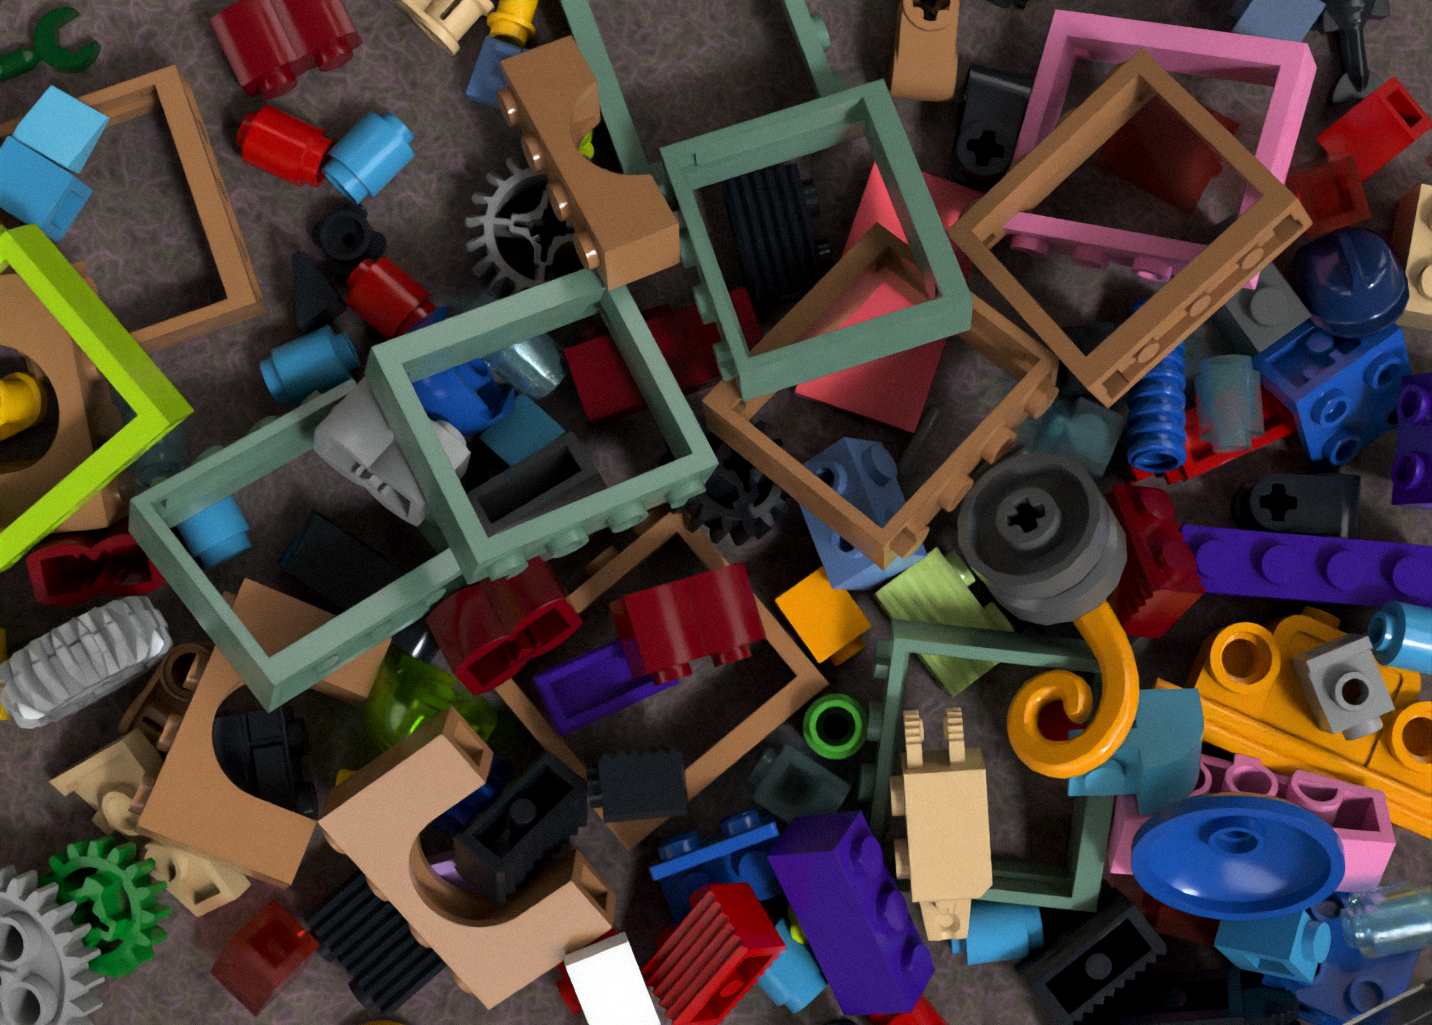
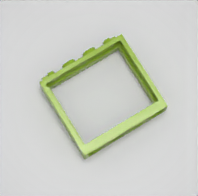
[0,223,194,573]

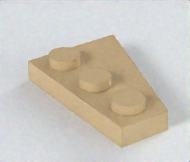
[49,727,251,917]

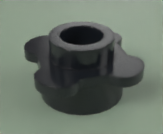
[311,202,387,277]

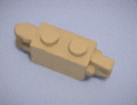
[889,707,993,941]

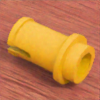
[487,0,539,48]

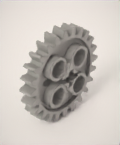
[0,864,105,1025]

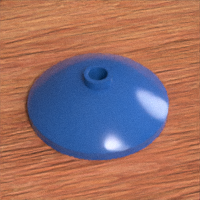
[1131,792,1346,921]

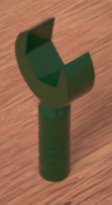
[0,7,101,83]

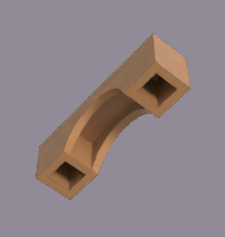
[496,35,681,291]

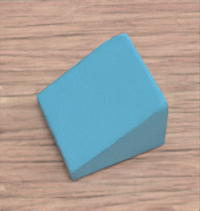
[11,85,110,174]
[479,392,567,467]

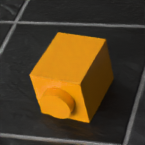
[773,566,872,667]

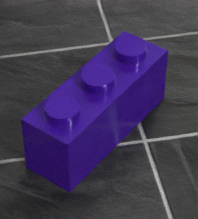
[767,810,935,1015]

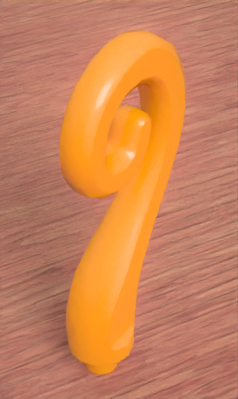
[1007,599,1139,779]

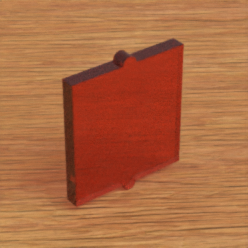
[1094,95,1240,215]

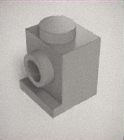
[1290,633,1395,740]

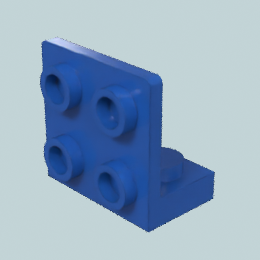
[1248,318,1412,474]
[649,807,784,924]
[1246,891,1430,1025]

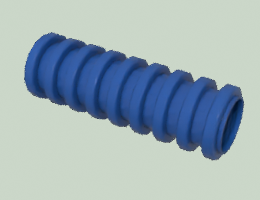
[1127,297,1187,473]

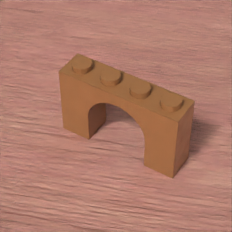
[0,260,135,533]
[128,578,392,889]
[317,704,617,1010]

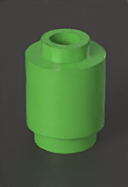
[803,694,868,759]

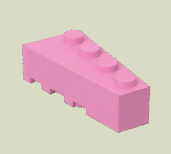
[1107,753,1396,894]

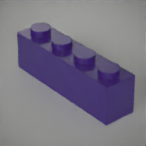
[1178,525,1432,610]

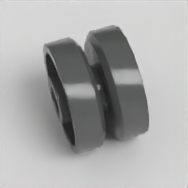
[958,451,1127,625]

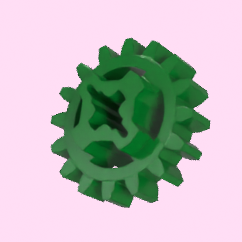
[38,835,172,979]

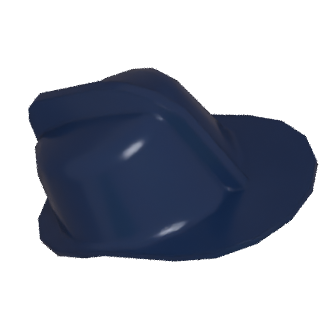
[1291,226,1410,339]

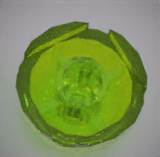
[364,655,498,753]

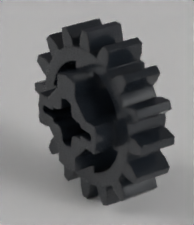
[657,412,790,546]

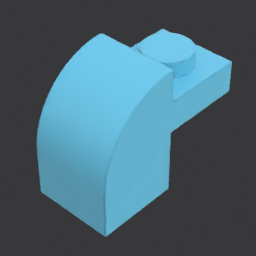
[1066,688,1204,815]

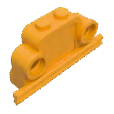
[1151,606,1432,840]

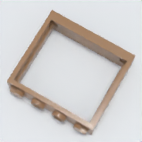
[946,47,1313,408]
[0,64,268,385]
[702,222,1060,571]
[494,505,829,851]

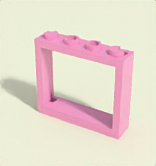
[1002,9,1317,290]

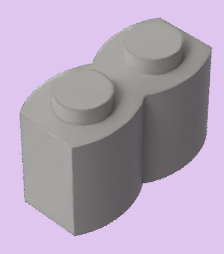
[314,376,471,527]

